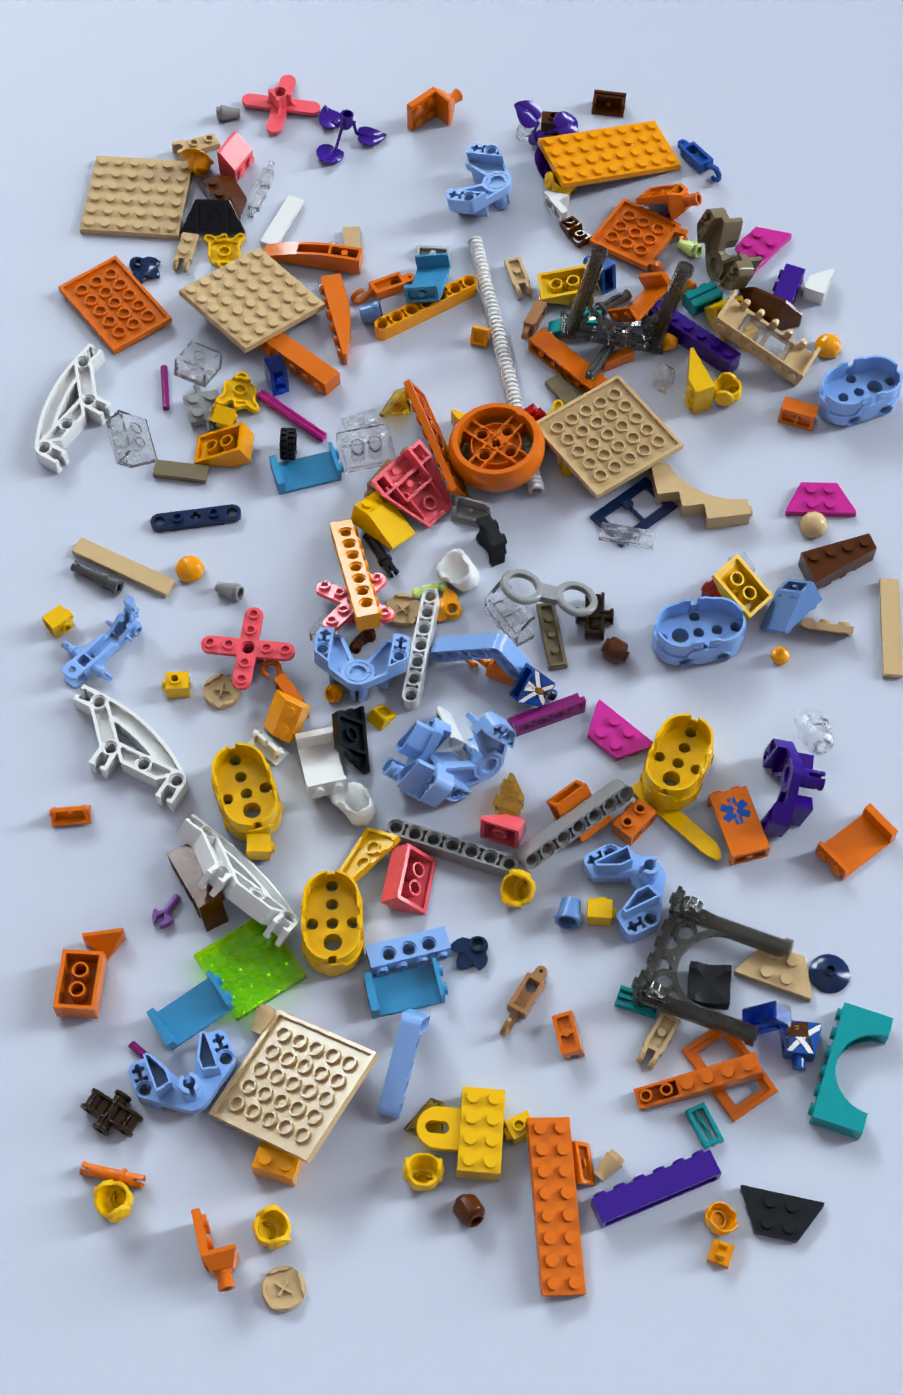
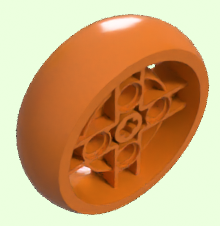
[448,403,545,493]

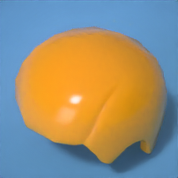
[814,333,841,359]
[175,555,205,583]
[704,1201,739,1236]

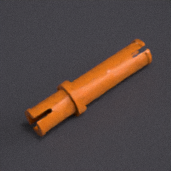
[79,1161,146,1189]

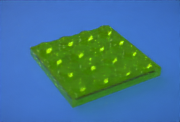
[193,919,307,1022]

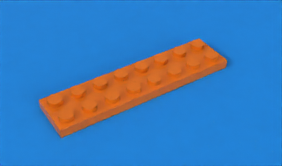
[403,379,471,498]
[526,1117,586,1297]

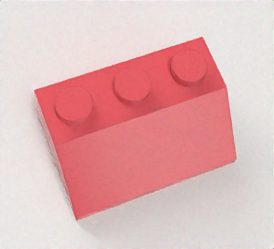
[381,843,436,915]

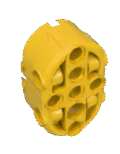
[640,714,714,811]
[211,743,284,842]
[301,870,364,977]

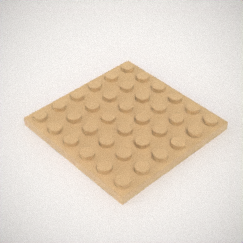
[79,155,193,240]
[179,247,325,353]
[536,375,684,500]
[208,1009,379,1164]

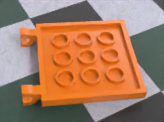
[589,198,689,272]

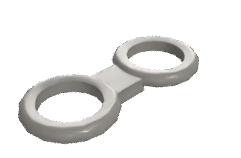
[500,569,598,617]

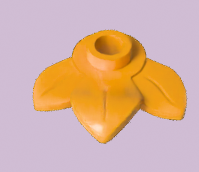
[428,588,462,622]

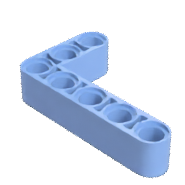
[429,632,530,680]
[377,1009,430,1119]

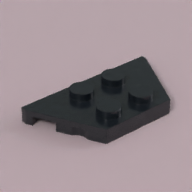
[181,199,245,234]
[332,706,370,775]
[740,1185,824,1243]

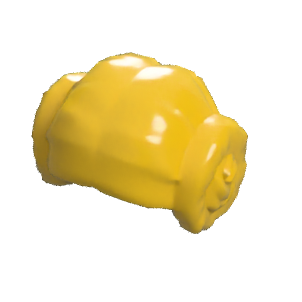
[544,171,576,195]
[714,372,743,406]
[500,868,536,909]
[402,1153,444,1191]
[93,1179,134,1223]
[252,1204,292,1250]

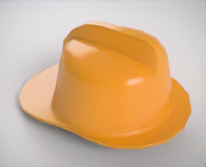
[182,148,214,179]

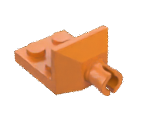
[407,87,463,131]
[636,183,702,221]
[191,1208,240,1292]

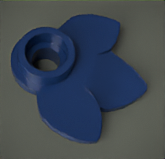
[129,256,160,284]
[450,936,488,971]

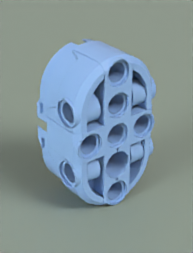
[816,355,903,427]
[651,596,746,668]

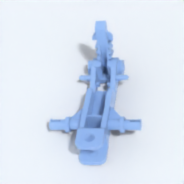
[61,595,143,688]

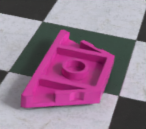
[735,227,792,274]
[785,482,856,517]
[587,699,653,761]

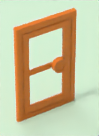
[681,1019,778,1122]

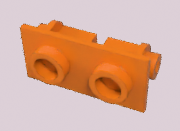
[49,805,91,827]

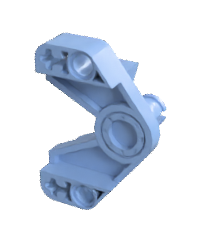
[446,143,513,217]
[314,627,410,702]
[429,712,516,802]
[382,717,454,808]
[583,844,666,943]
[129,1030,237,1114]

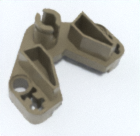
[697,208,762,291]

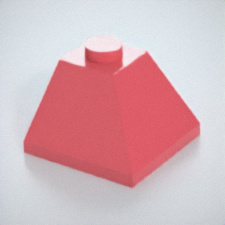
[480,814,526,849]

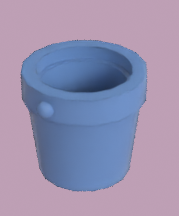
[359,300,383,324]
[553,896,583,930]

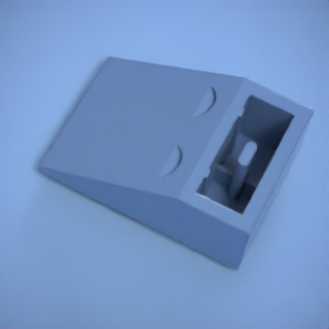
[760,579,822,634]

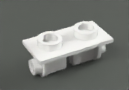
[248,730,289,766]

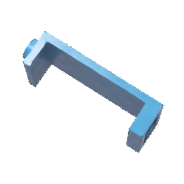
[403,253,451,303]
[269,442,344,495]
[363,957,448,1019]
[146,970,235,1051]

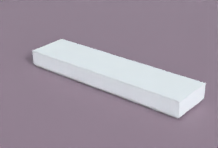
[260,195,304,246]

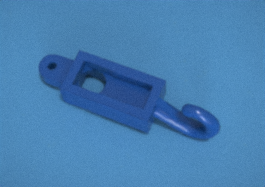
[678,139,722,183]

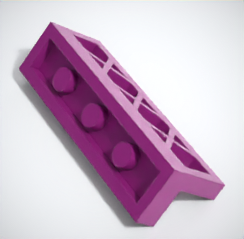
[507,693,586,737]

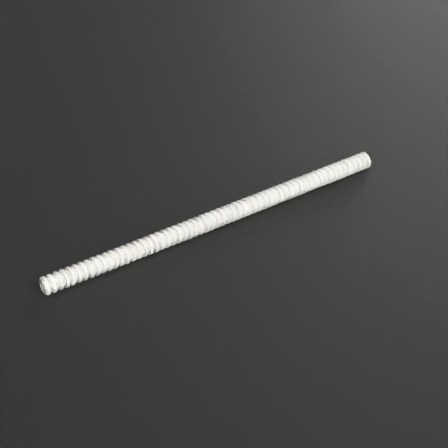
[468,236,545,496]

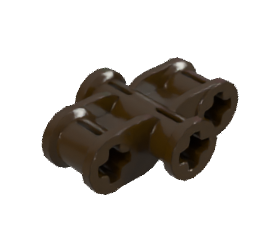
[575,592,614,641]
[80,1088,143,1138]

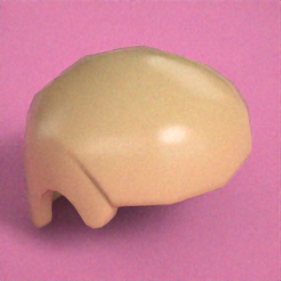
[799,511,827,539]

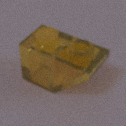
[493,773,524,816]

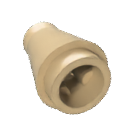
[251,1003,275,1036]
[594,1149,625,1182]

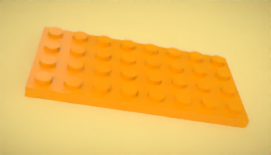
[537,120,681,189]

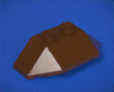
[197,175,247,219]
[738,287,803,331]

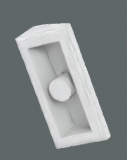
[416,244,451,260]
[436,706,464,748]

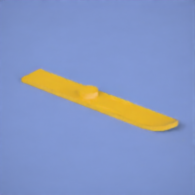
[632,780,721,861]

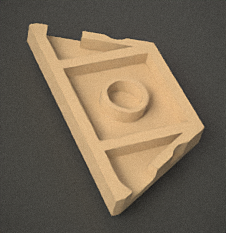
[734,943,812,1002]

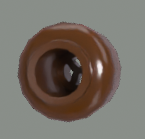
[600,636,630,664]
[453,1194,485,1227]

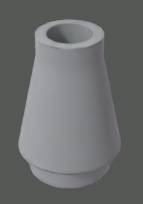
[216,105,240,121]
[215,581,244,601]

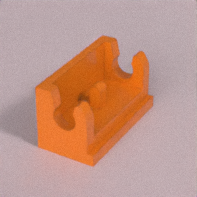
[777,397,819,431]
[552,1010,585,1060]

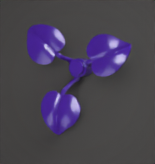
[514,100,578,178]
[316,105,387,164]

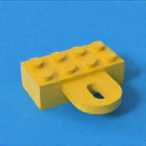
[416,1086,505,1181]

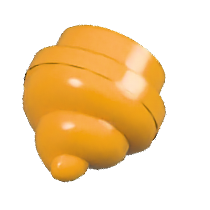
[661,333,678,352]
[770,646,790,665]
[325,684,344,703]

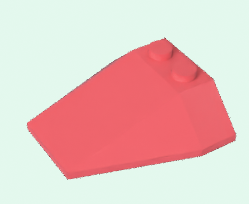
[370,439,453,528]

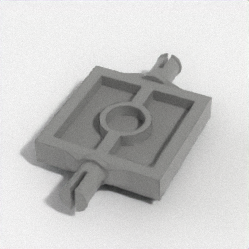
[183,384,219,432]

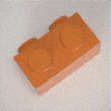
[612,798,657,846]

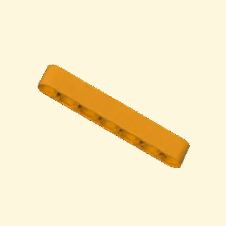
[374,275,477,341]

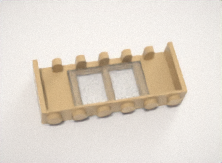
[710,289,821,386]

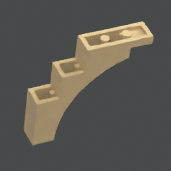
[648,463,753,529]

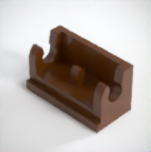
[591,89,627,118]

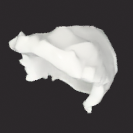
[436,548,480,592]
[329,781,376,827]

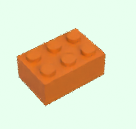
[53,949,107,1019]

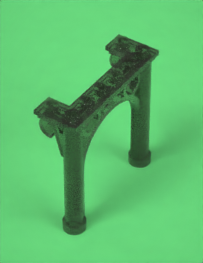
[560,245,694,355]
[631,886,794,1047]

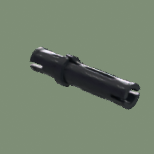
[363,533,399,578]

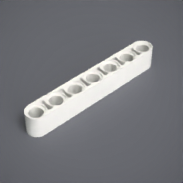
[402,588,440,711]

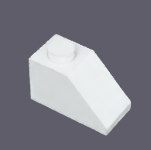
[801,269,835,305]

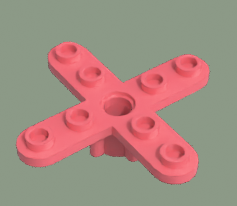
[242,75,320,135]
[316,573,395,631]
[201,607,295,691]

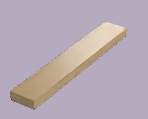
[72,537,176,597]
[879,578,903,678]

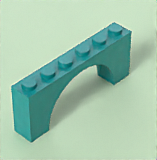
[807,1002,894,1140]

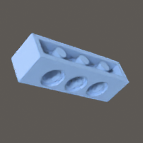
[365,926,451,976]

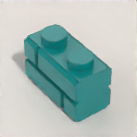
[682,281,723,317]

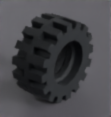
[279,428,297,460]

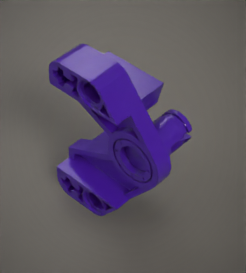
[761,738,826,838]

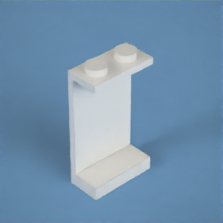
[295,726,348,799]

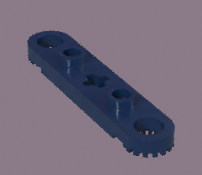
[150,504,242,532]

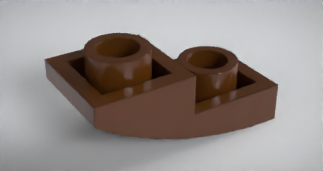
[559,216,592,248]

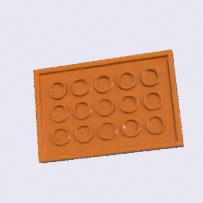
[58,255,172,355]

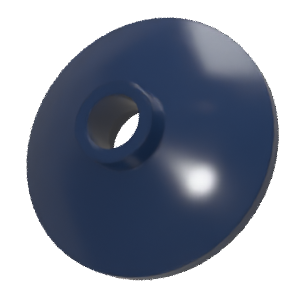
[808,954,850,993]

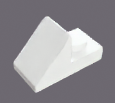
[544,191,570,222]

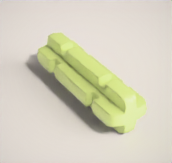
[412,581,448,599]

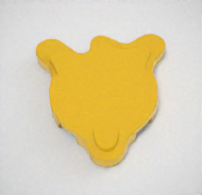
[203,233,246,268]
[215,371,259,413]

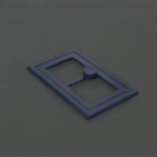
[590,477,678,548]

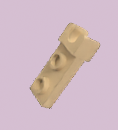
[172,133,220,161]

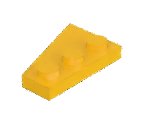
[339,827,401,882]

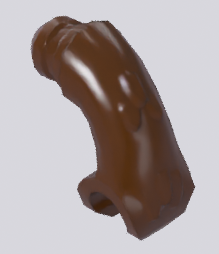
[349,629,376,654]

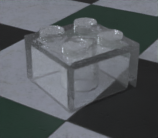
[174,340,223,388]

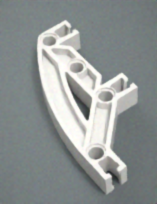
[35,343,114,474]
[73,684,188,812]
[176,814,299,947]

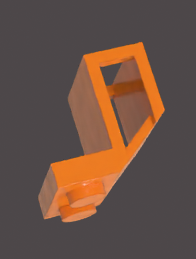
[546,780,612,843]

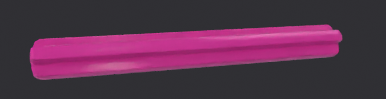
[257,390,327,442]

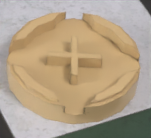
[385,593,420,628]
[203,674,241,710]
[262,1266,306,1312]

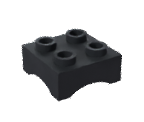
[476,514,507,567]
[686,961,732,1010]

